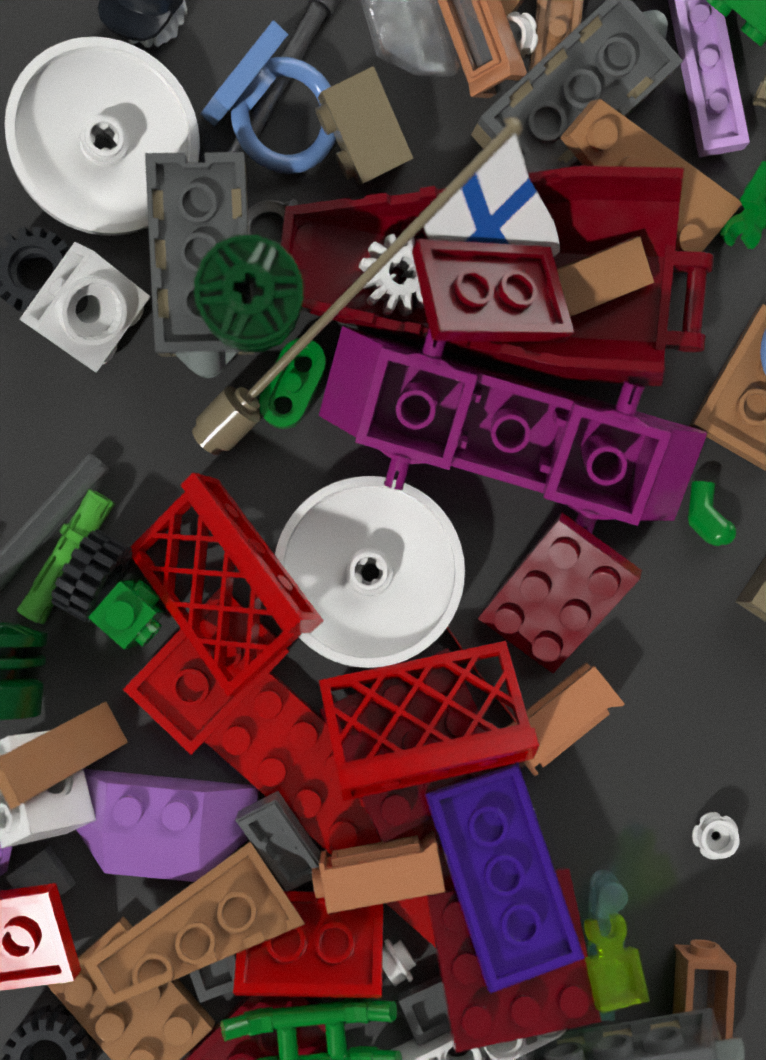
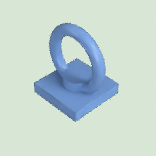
[200,20,336,174]

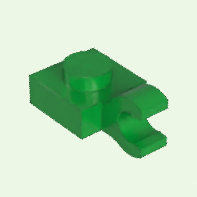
[720,161,766,250]

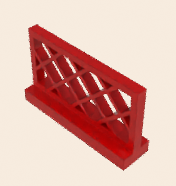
[130,472,324,696]
[319,641,539,801]

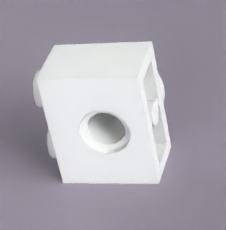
[20,242,150,373]
[0,731,96,848]

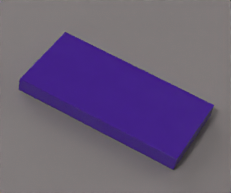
[424,763,584,993]

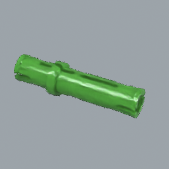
[17,489,116,624]

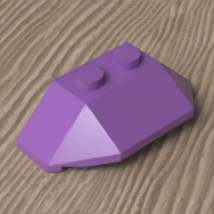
[76,769,259,882]

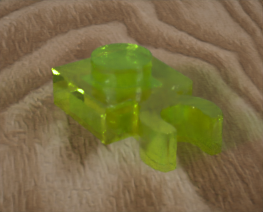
[584,913,650,1013]

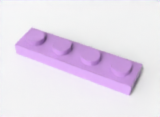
[668,0,750,158]

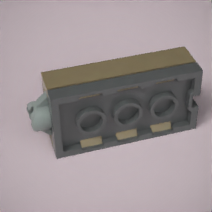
[471,0,683,173]
[145,152,254,379]
[519,1008,745,1060]

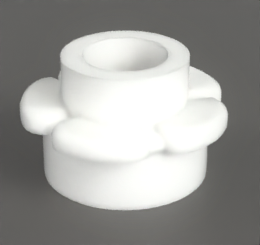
[507,12,538,60]
[692,812,740,860]
[383,939,416,986]

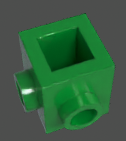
[88,580,167,649]

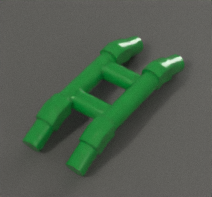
[221,998,402,1060]

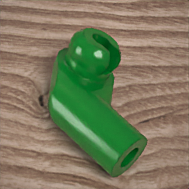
[688,481,736,546]

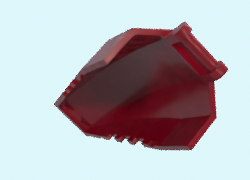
[281,166,714,386]

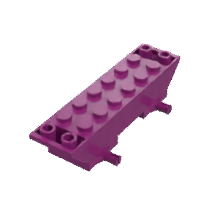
[319,325,707,534]

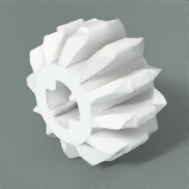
[359,234,424,317]

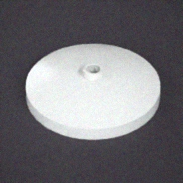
[5,37,200,236]
[275,476,465,668]

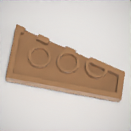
[560,99,742,273]
[83,842,305,1007]

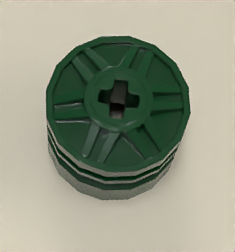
[194,235,303,352]
[0,622,48,720]

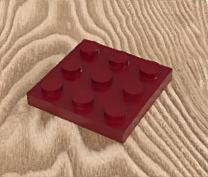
[320,648,504,843]
[426,867,602,1052]

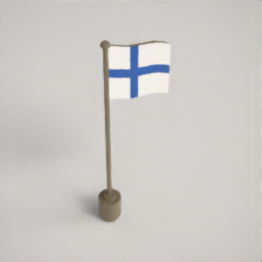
[192,117,560,455]

